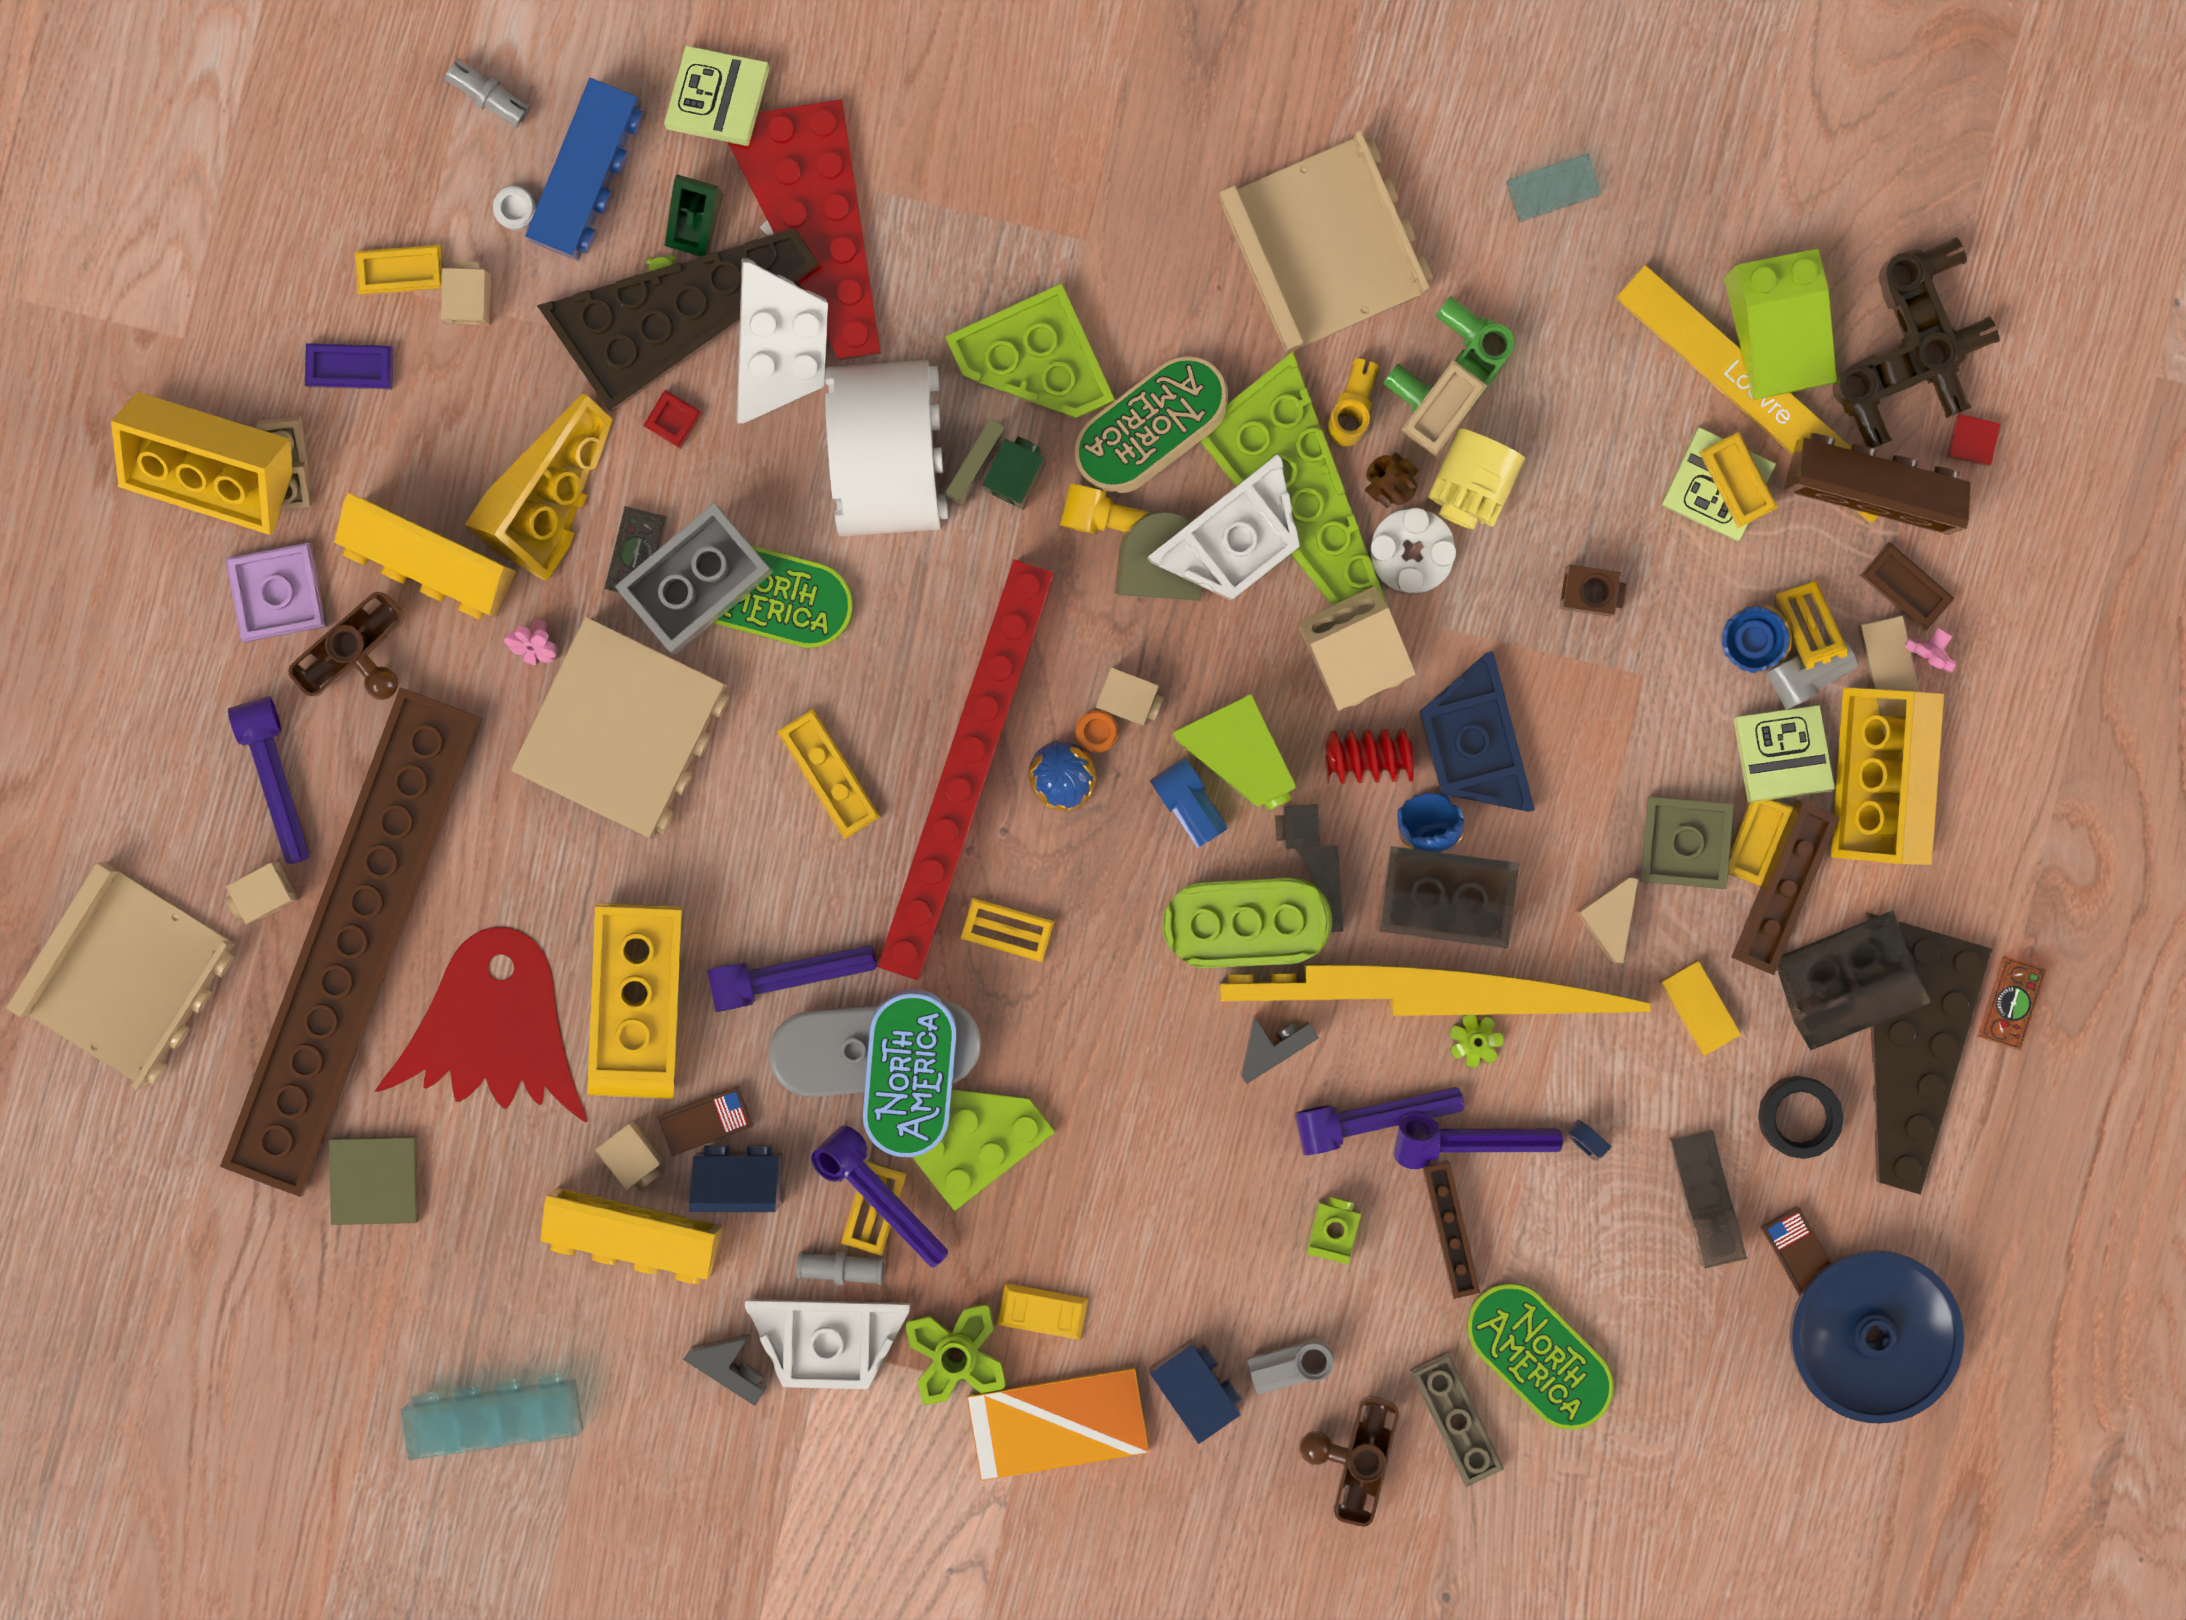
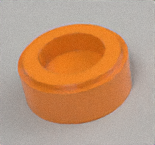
[1076,710,1118,753]

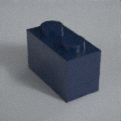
[1150,1339,1242,1444]

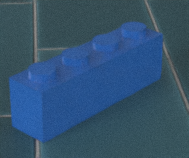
[525,77,645,261]

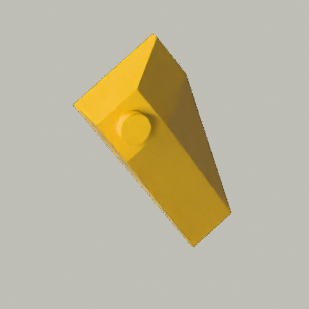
[464,393,613,581]

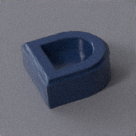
[1567,1119,1612,1161]

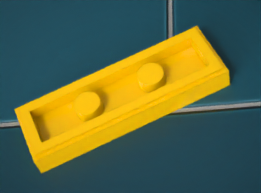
[777,709,881,840]

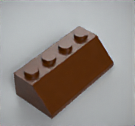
[1783,433,1971,535]

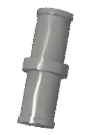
[444,58,531,128]
[796,1251,885,1285]

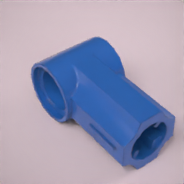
[1149,757,1228,848]

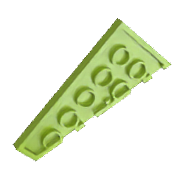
[1200,352,1387,606]

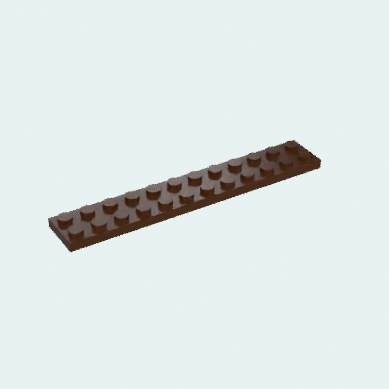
[220,687,482,1197]

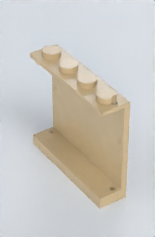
[1218,131,1433,354]
[510,617,730,838]
[6,862,236,1090]

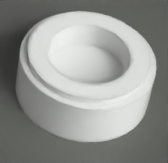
[493,186,537,231]

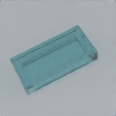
[1506,154,1601,222]

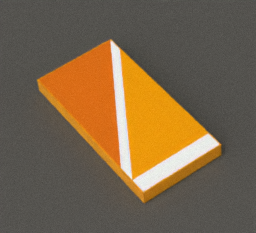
[967,1367,1149,1481]

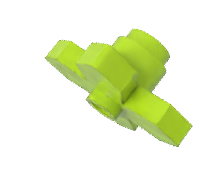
[906,1303,1006,1405]

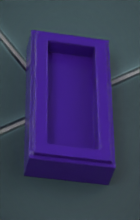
[305,343,394,390]

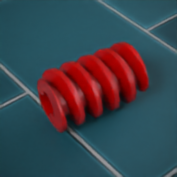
[1325,728,1414,784]

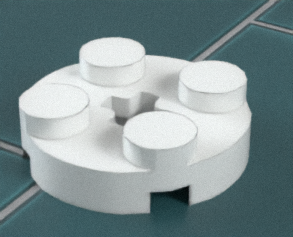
[1370,508,1456,594]

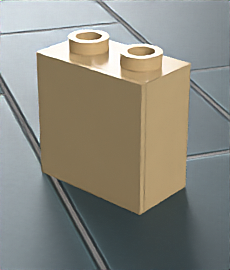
[1297,586,1416,711]

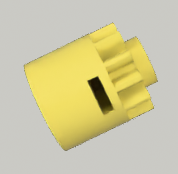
[1428,428,1525,530]

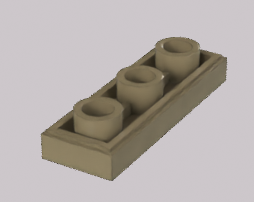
[1410,1352,1504,1487]

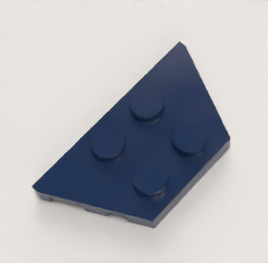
[1419,651,1535,812]

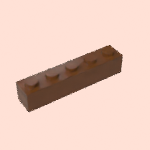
[1422,1160,1480,1299]

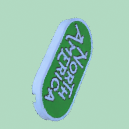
[863,989,956,1157]

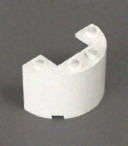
[825,359,948,537]

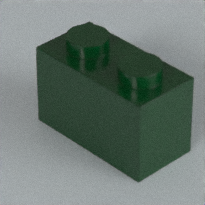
[982,436,1046,510]

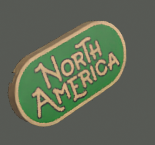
[1075,356,1228,493]

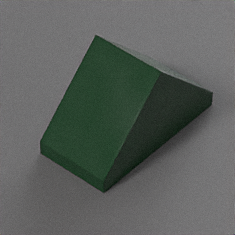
[664,174,724,257]

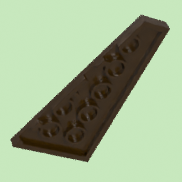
[537,228,820,412]
[1866,912,1993,1195]

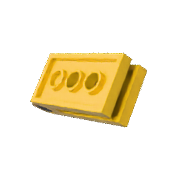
[588,902,682,1099]

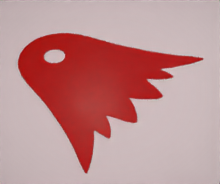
[375,927,588,1122]

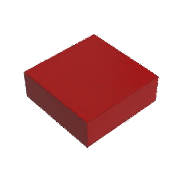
[643,390,702,449]
[1947,414,2001,466]

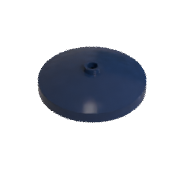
[1789,1250,1964,1424]

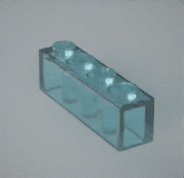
[401,1374,583,1460]

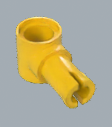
[1327,358,1380,447]
[1060,484,1148,534]

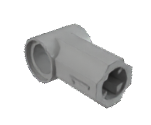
[1766,635,1859,710]
[1247,1337,1333,1395]

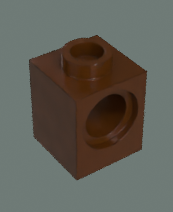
[1559,565,1626,617]

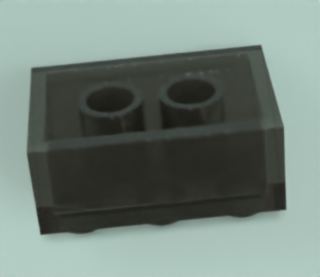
[1377,846,1520,948]
[1777,910,1931,1051]

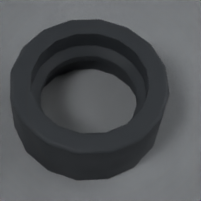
[1758,1076,1844,1159]

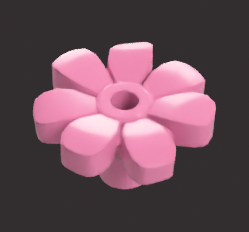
[504,619,559,665]
[1904,627,1956,673]

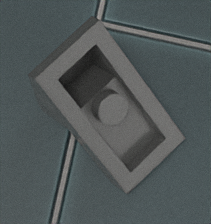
[1241,1016,1319,1084]
[683,1334,768,1406]

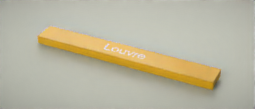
[1615,265,1879,524]

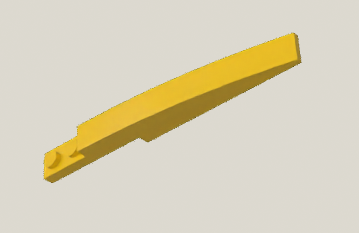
[1219,964,1651,1016]

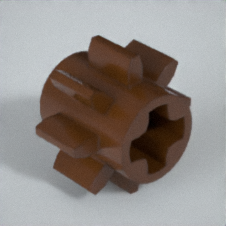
[1365,452,1419,508]

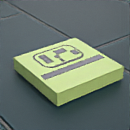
[664,46,770,146]
[1660,427,1776,542]
[1734,705,1835,803]

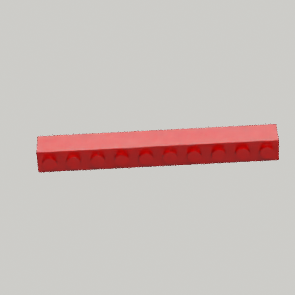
[877,559,1055,981]

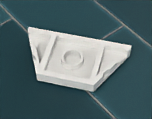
[736,258,828,423]
[1148,454,1300,601]
[745,1299,910,1389]

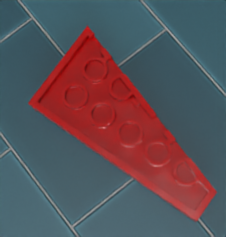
[727,99,881,361]

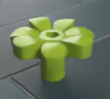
[1449,1015,1504,1068]

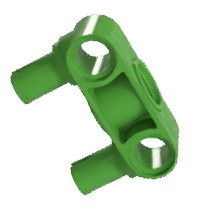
[1383,296,1515,413]

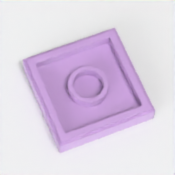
[225,542,328,643]

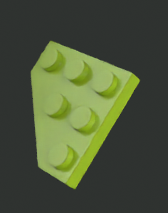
[945,283,1115,419]
[912,1088,1056,1211]

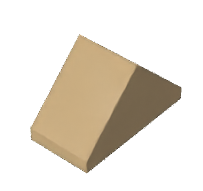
[1575,877,1638,964]

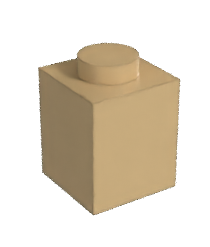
[440,261,491,326]
[1096,668,1164,726]
[226,862,299,924]
[595,1120,665,1190]

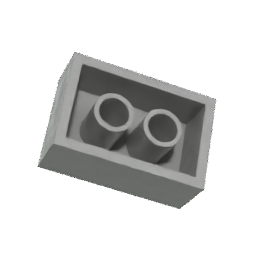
[615,503,774,655]

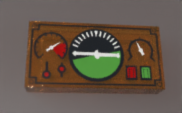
[1977,956,2047,1051]

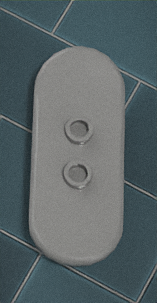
[768,1000,981,1097]

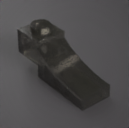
[1275,804,1343,932]
[1669,1129,1747,1269]

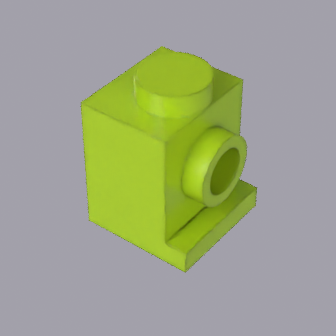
[1305,1196,1361,1265]

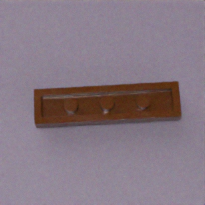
[1731,800,1840,975]

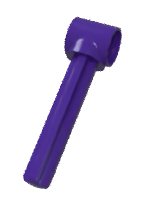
[228,696,310,864]
[707,945,877,1012]
[1295,1087,1464,1155]
[1393,1112,1563,1169]
[811,1126,948,1268]

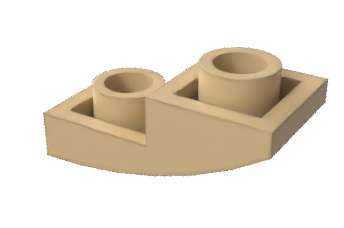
[256,416,311,510]

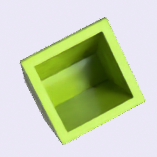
[1172,694,1297,810]

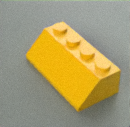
[111,392,293,535]
[334,493,517,620]
[1831,687,1944,865]
[540,1187,723,1284]

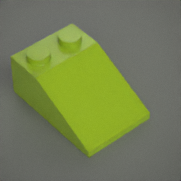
[1724,248,1837,400]

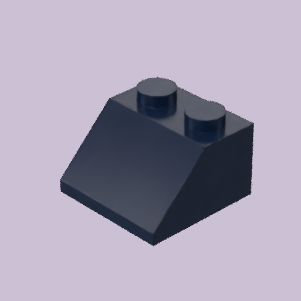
[689,1145,783,1212]

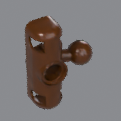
[288,592,404,700]
[1299,1396,1399,1527]

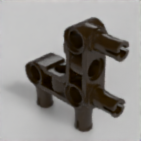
[1832,237,2000,448]

